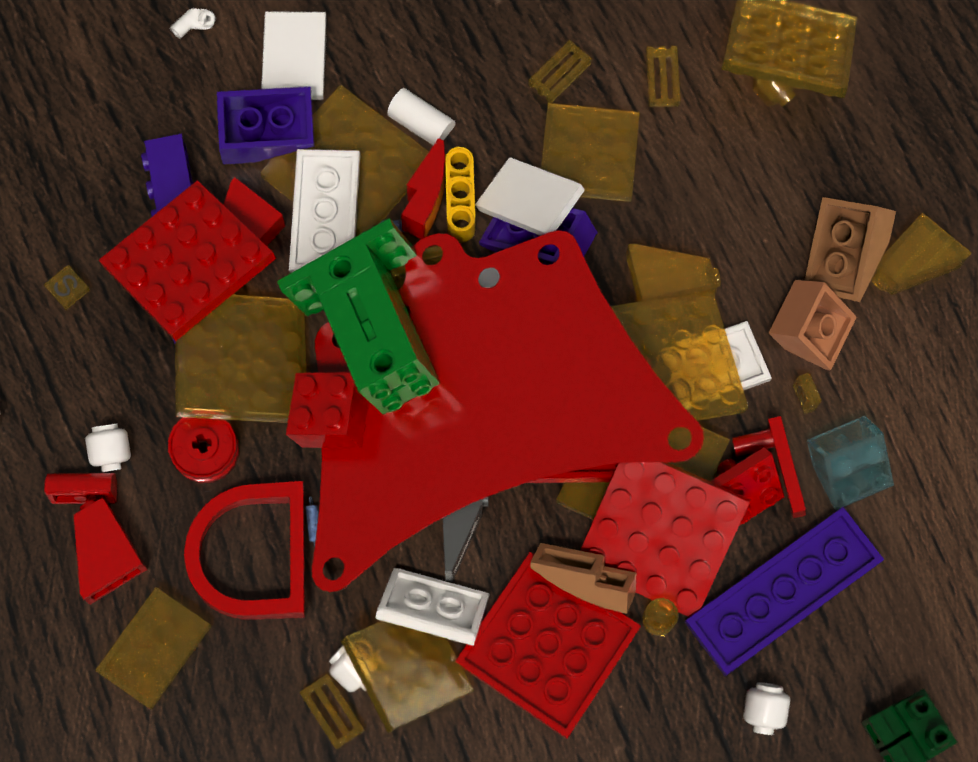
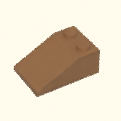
[805,197,896,302]

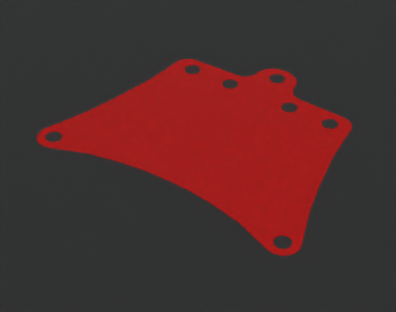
[312,230,704,592]

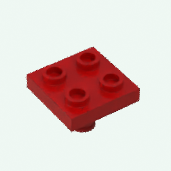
[711,447,784,526]

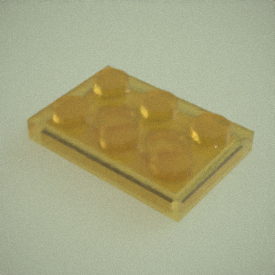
[95,587,211,710]

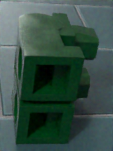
[861,689,958,762]

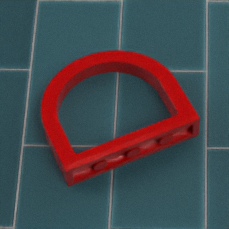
[184,481,305,620]

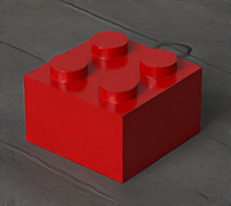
[286,372,369,448]

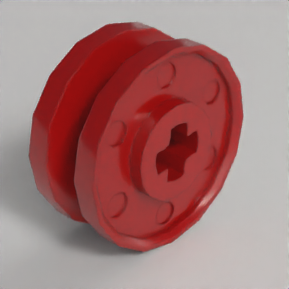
[168,411,239,483]

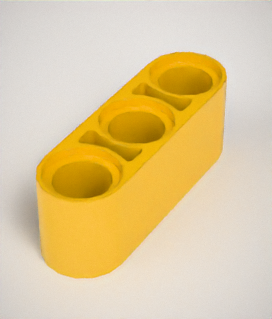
[445,147,475,243]

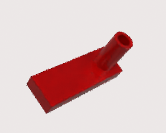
[732,416,806,519]

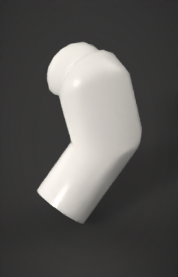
[170,9,216,39]

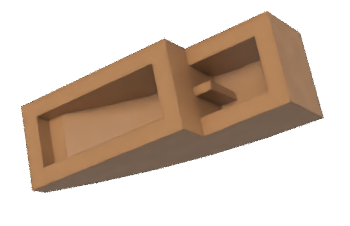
[530,543,636,614]

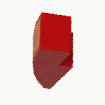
[401,138,446,239]

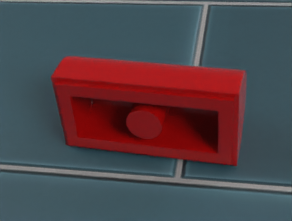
[44,473,117,504]

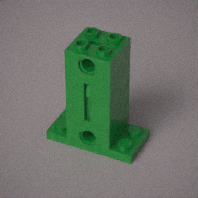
[277,218,440,415]

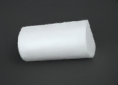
[387,88,455,145]

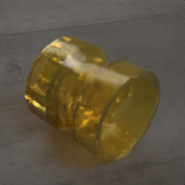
[642,598,678,636]

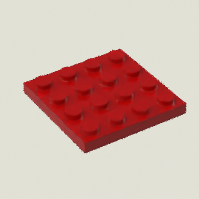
[99,180,276,342]
[580,462,751,617]
[455,552,641,740]

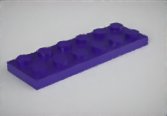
[685,507,884,676]

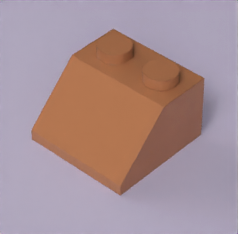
[769,280,857,370]

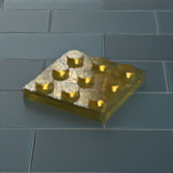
[541,103,640,202]
[341,621,474,733]

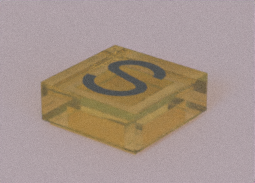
[44,265,90,310]
[793,373,822,414]

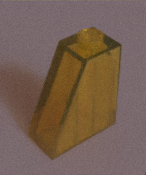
[872,212,971,295]
[626,244,721,314]

